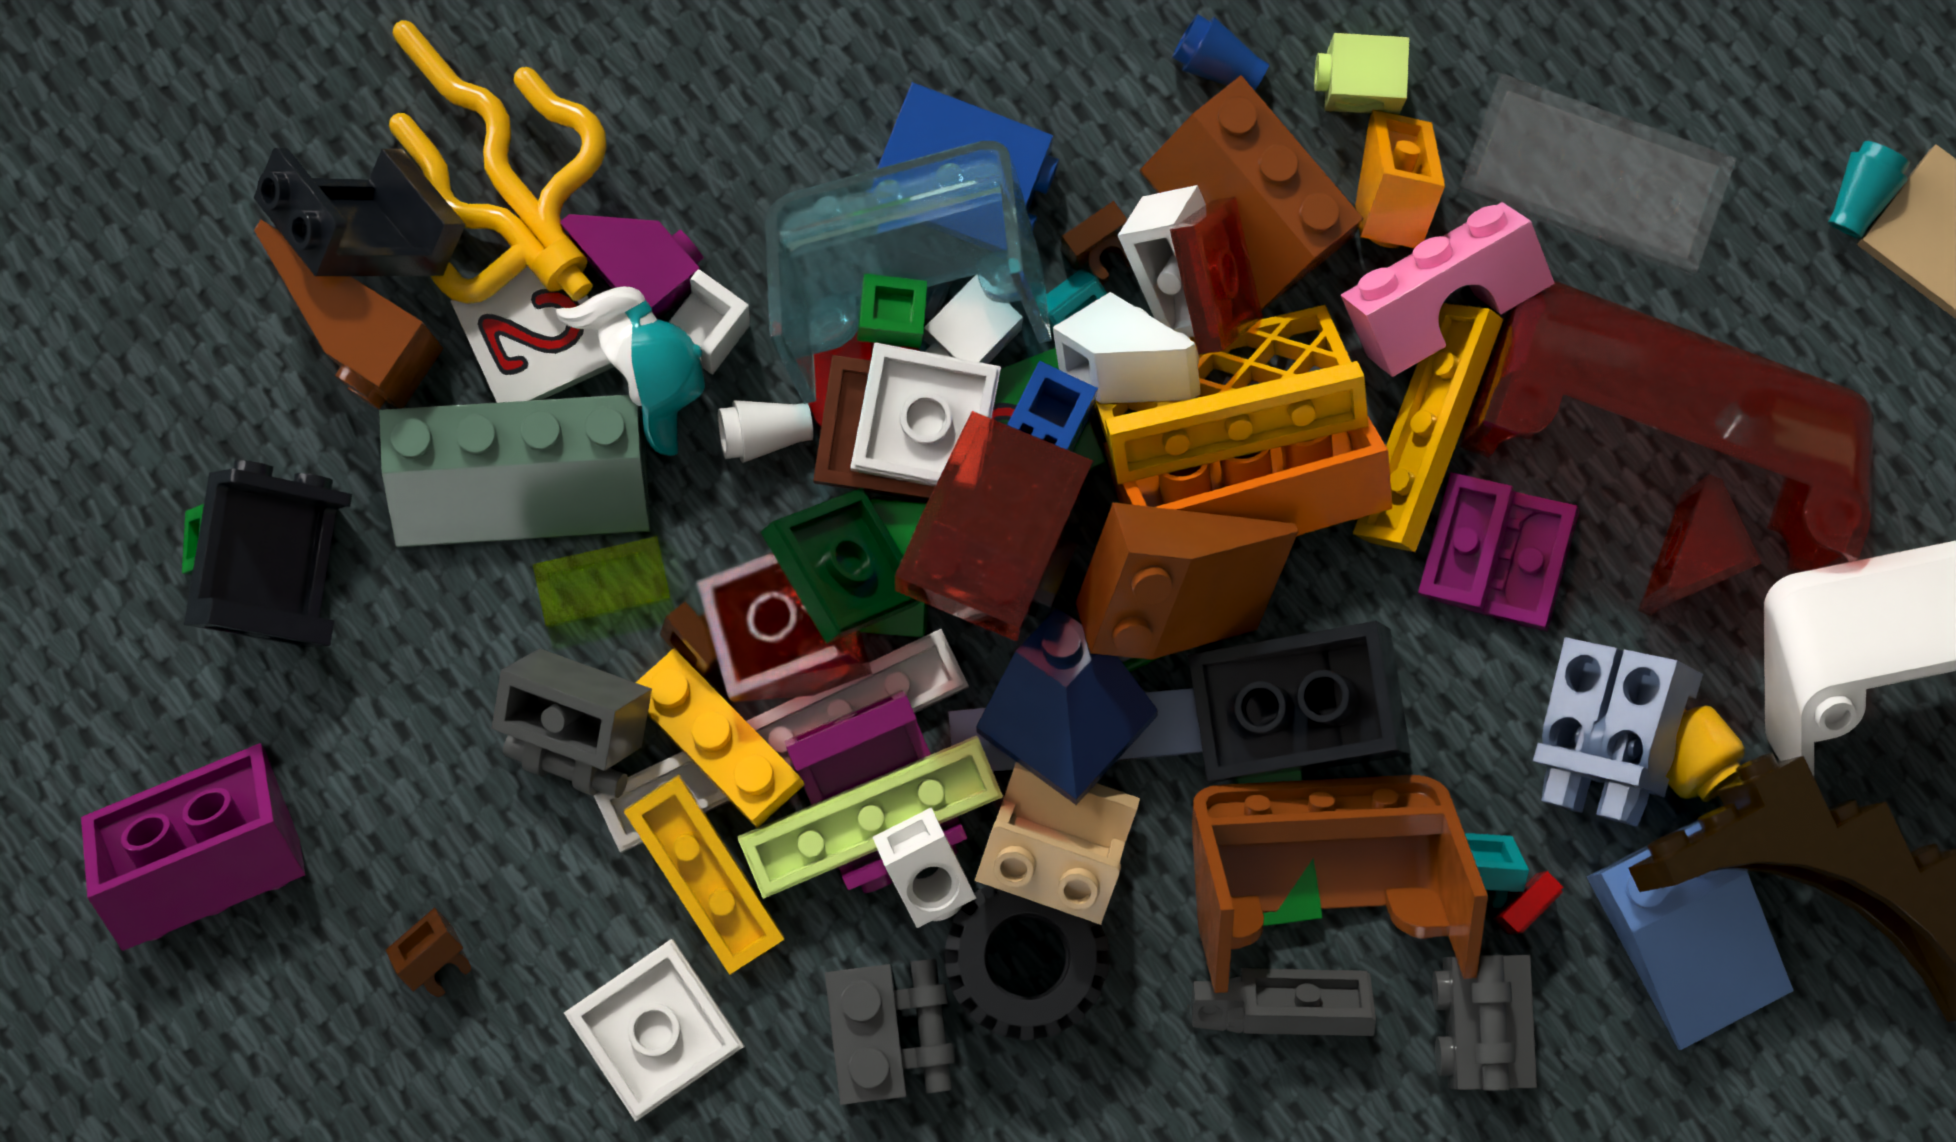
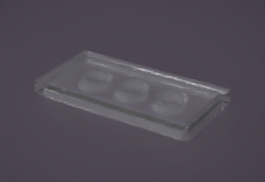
[1457,73,1737,277]

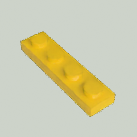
[1353,303,1503,552]

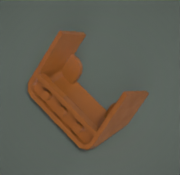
[1192,775,1488,993]

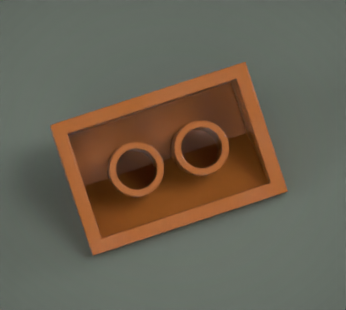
[1140,75,1364,313]

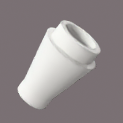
[718,400,813,463]

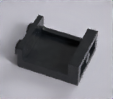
[254,148,466,276]
[184,460,352,647]

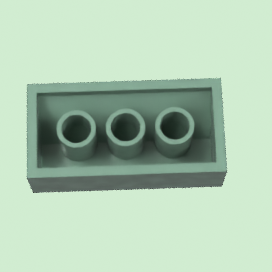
[379,395,650,548]

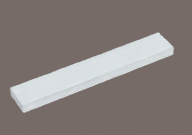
[594,629,969,853]

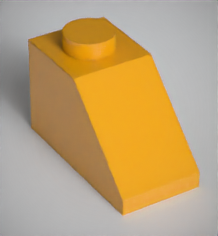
[1355,110,1445,248]

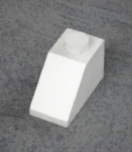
[1118,185,1224,337]

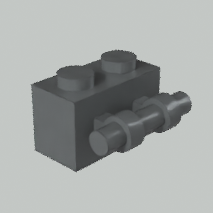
[491,648,652,798]
[1432,955,1537,1090]
[825,959,956,1105]

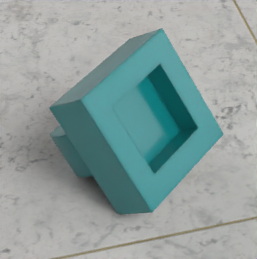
[1465,833,1529,908]

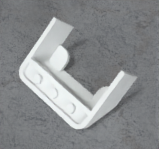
[1764,541,1956,777]

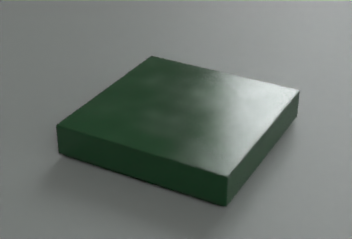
[760,488,928,644]

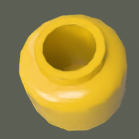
[1665,705,1745,802]

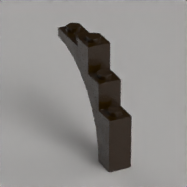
[1628,753,1956,1022]

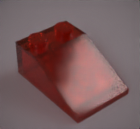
[895,411,1093,641]

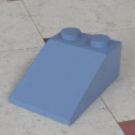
[1587,820,1794,1050]

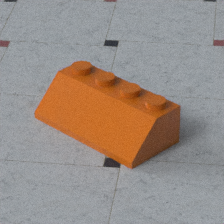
[1103,416,1392,537]

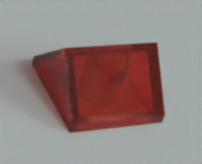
[1638,474,1761,616]

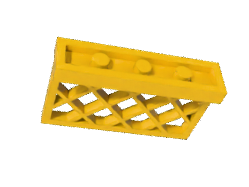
[1095,305,1369,484]

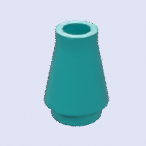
[1828,141,1910,239]

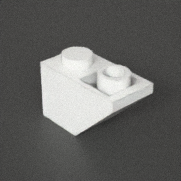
[1053,292,1201,404]

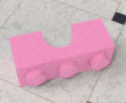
[1341,202,1555,377]

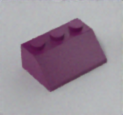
[81,743,305,951]

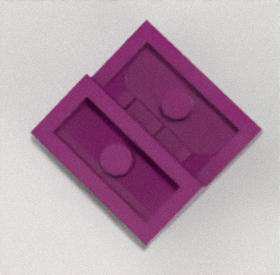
[1418,472,1580,632]

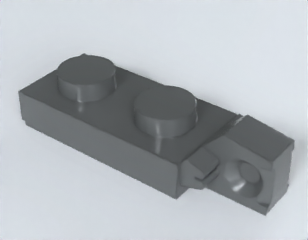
[1191,968,1376,1036]

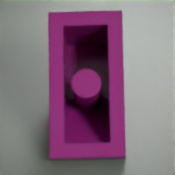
[560,214,704,320]

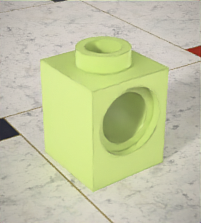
[1314,33,1409,115]

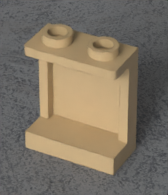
[975,762,1140,925]

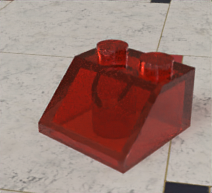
[697,553,872,702]

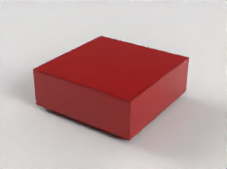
[1492,871,1564,934]

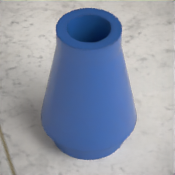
[1172,14,1269,90]

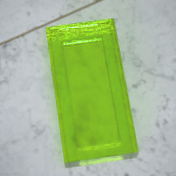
[532,536,672,628]

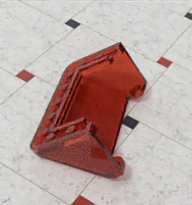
[1459,281,1874,573]

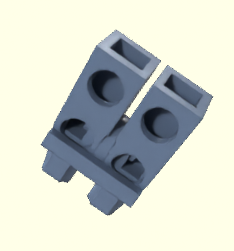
[1533,637,1703,827]

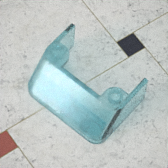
[765,141,1051,404]

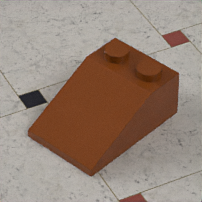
[254,219,444,410]
[1076,502,1298,660]

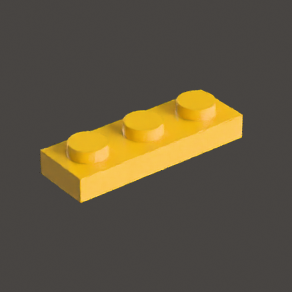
[636,648,805,828]
[624,774,784,975]

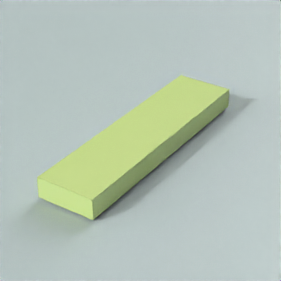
[738,735,1003,899]

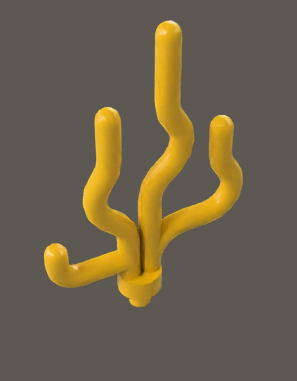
[389,20,607,304]

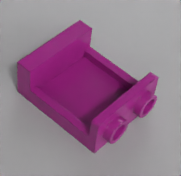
[785,690,967,893]

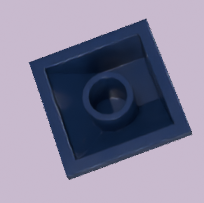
[976,608,1158,805]

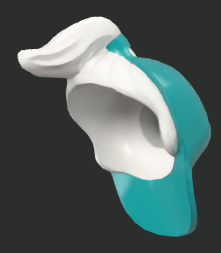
[556,286,705,456]

